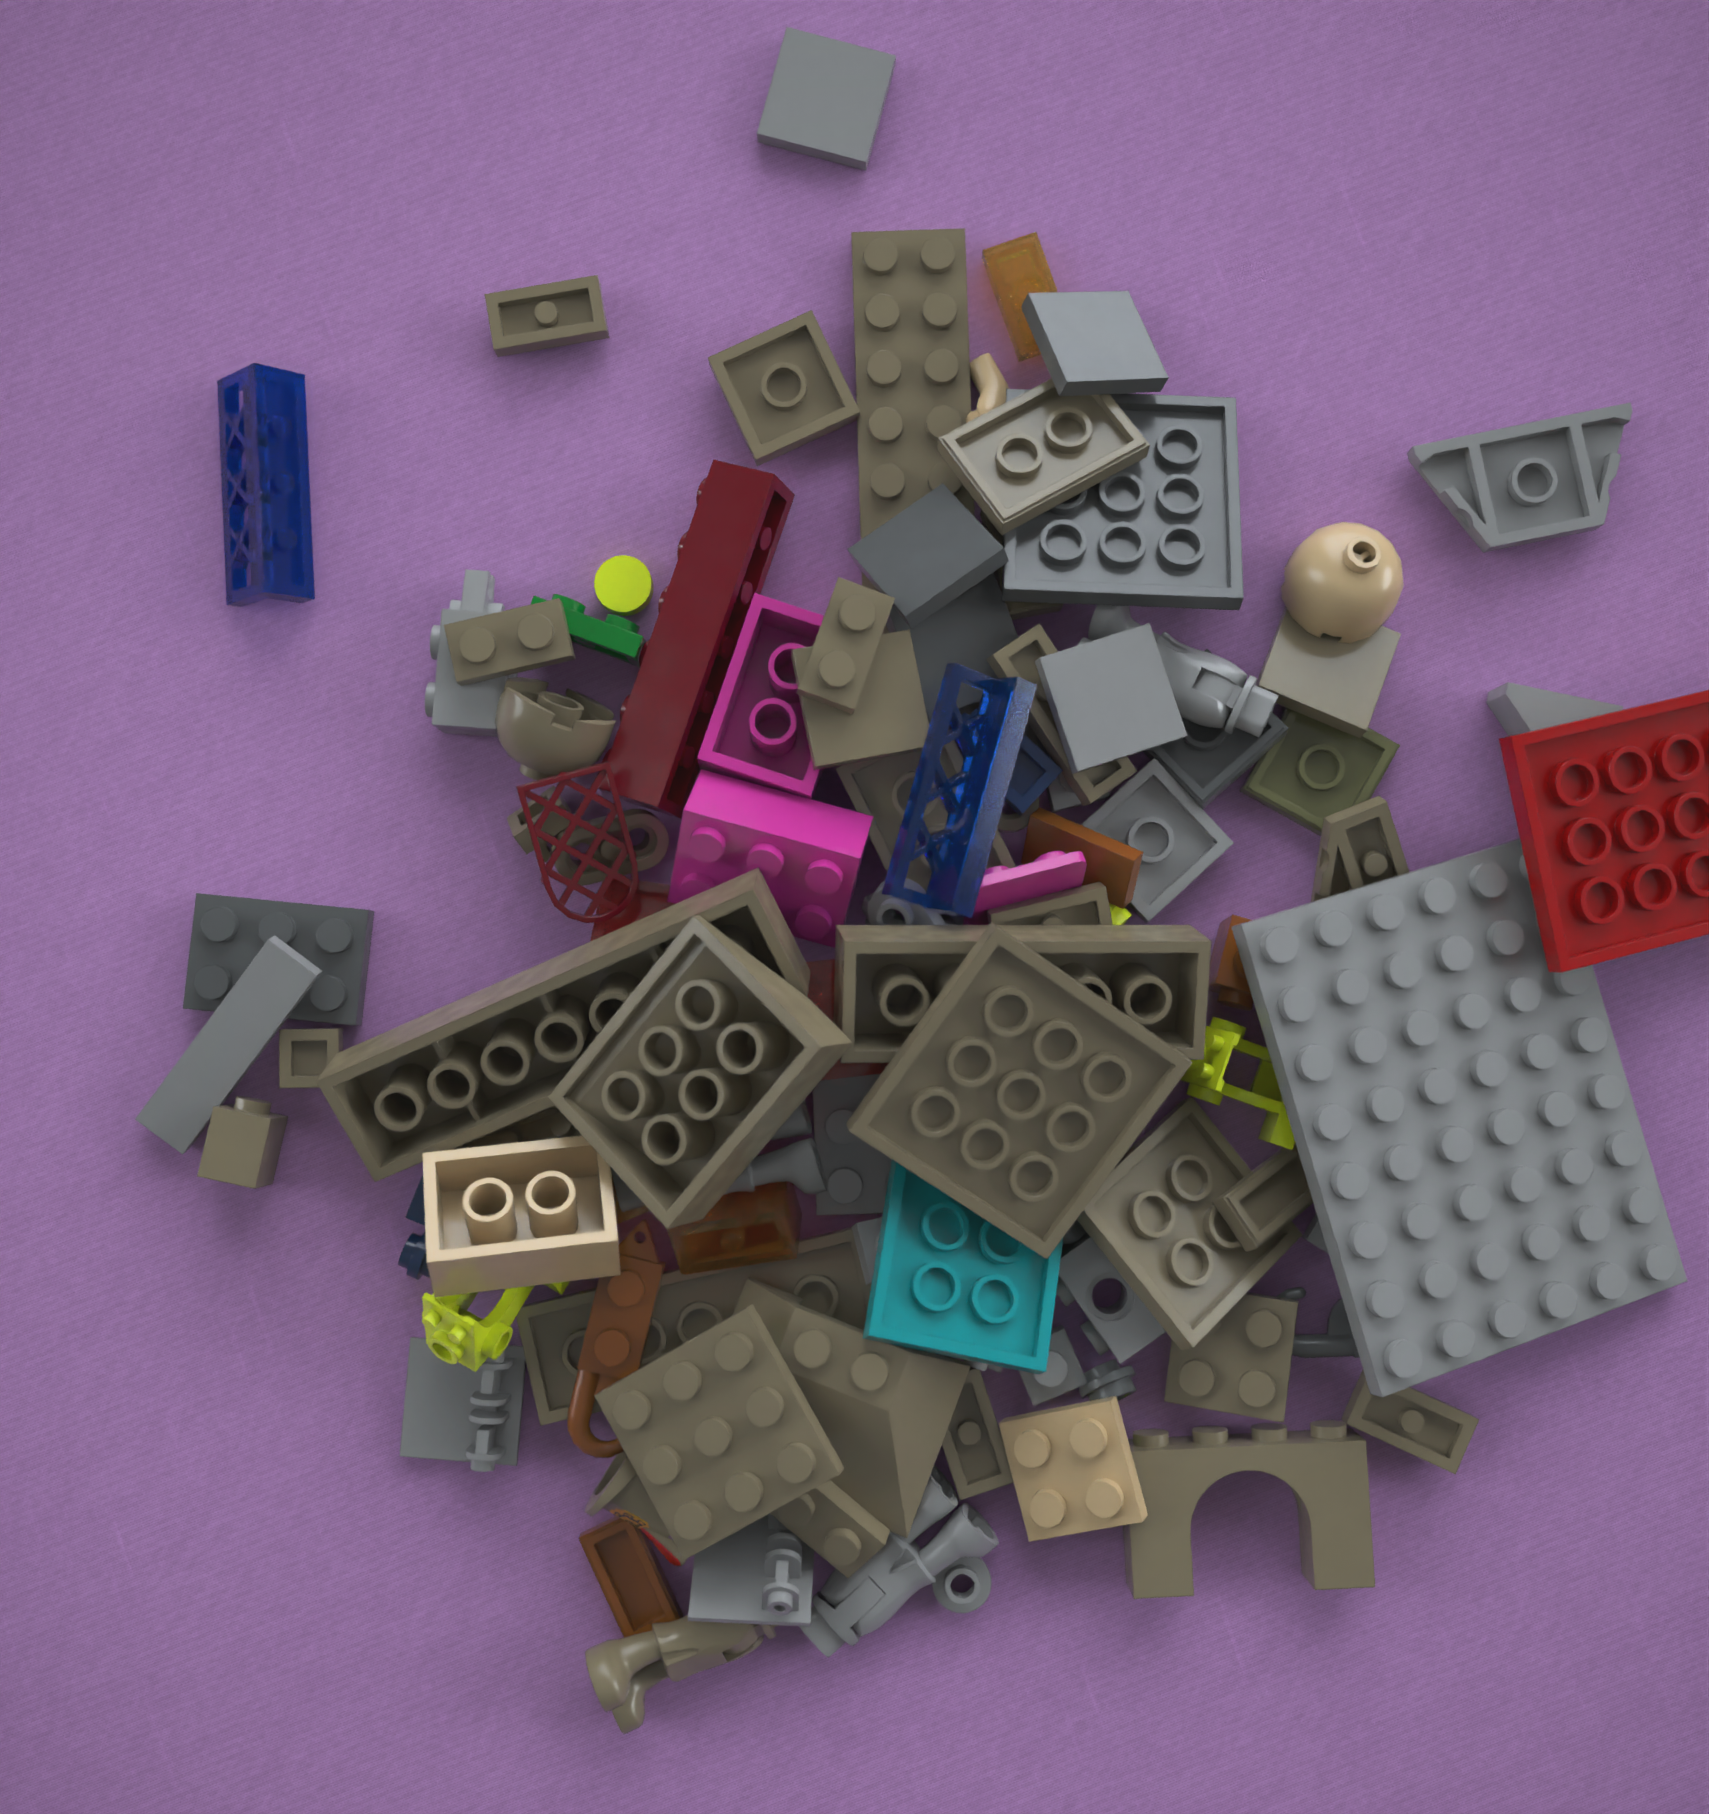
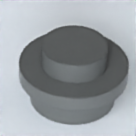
[1078,1359,1137,1401]

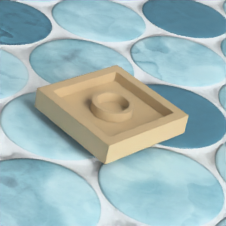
[998,1396,1148,1542]

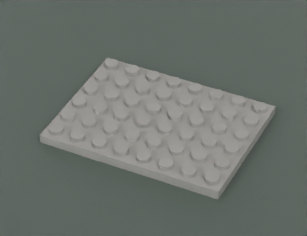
[1231,838,1687,1397]

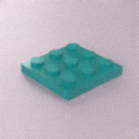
[863,1160,1063,1375]

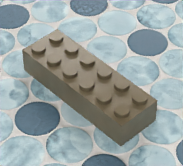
[833,925,1211,1063]

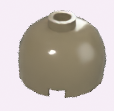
[495,677,616,780]

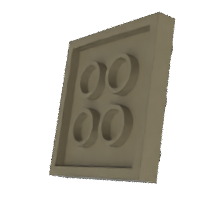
[1077,1096,1303,1351]
[594,1304,845,1560]

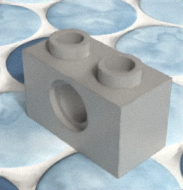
[1056,1232,1166,1364]

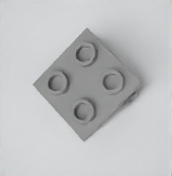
[400,1337,526,1472]
[688,1513,814,1627]

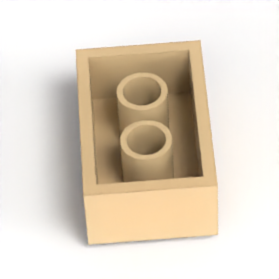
[422,1135,621,1297]

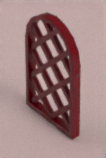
[516,761,639,923]

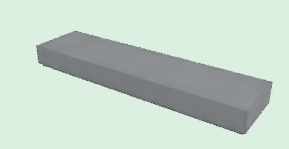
[135,936,322,1154]

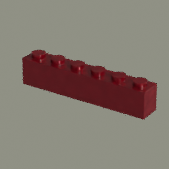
[598,459,795,819]

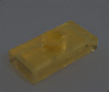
[981,232,1058,362]

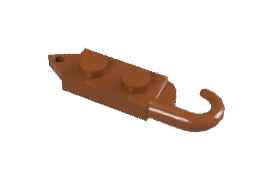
[567,1219,666,1458]

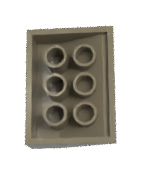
[548,916,853,1229]

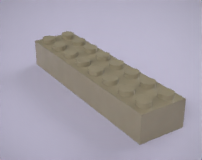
[316,867,811,1182]

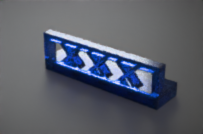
[217,363,315,607]
[881,663,1037,918]

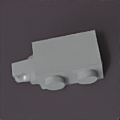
[425,569,518,737]

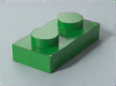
[530,594,646,667]

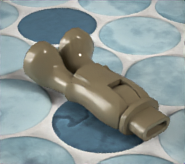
[585,1615,778,1734]

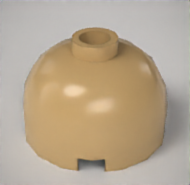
[1281,522,1404,643]

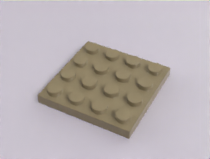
[846,922,1193,1259]

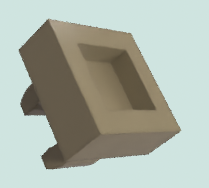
[507,785,580,863]

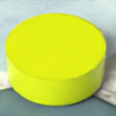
[594,555,654,616]

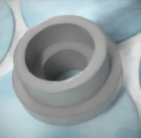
[932,1557,991,1613]

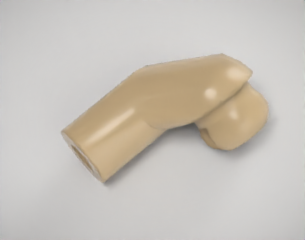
[966,353,1010,423]

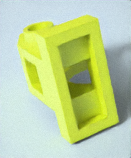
[1180,1017,1295,1150]
[422,1281,570,1372]

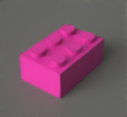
[697,593,824,800]
[667,769,873,948]

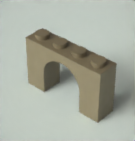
[1123,1420,1375,1599]

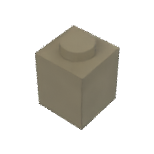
[197,1096,288,1189]

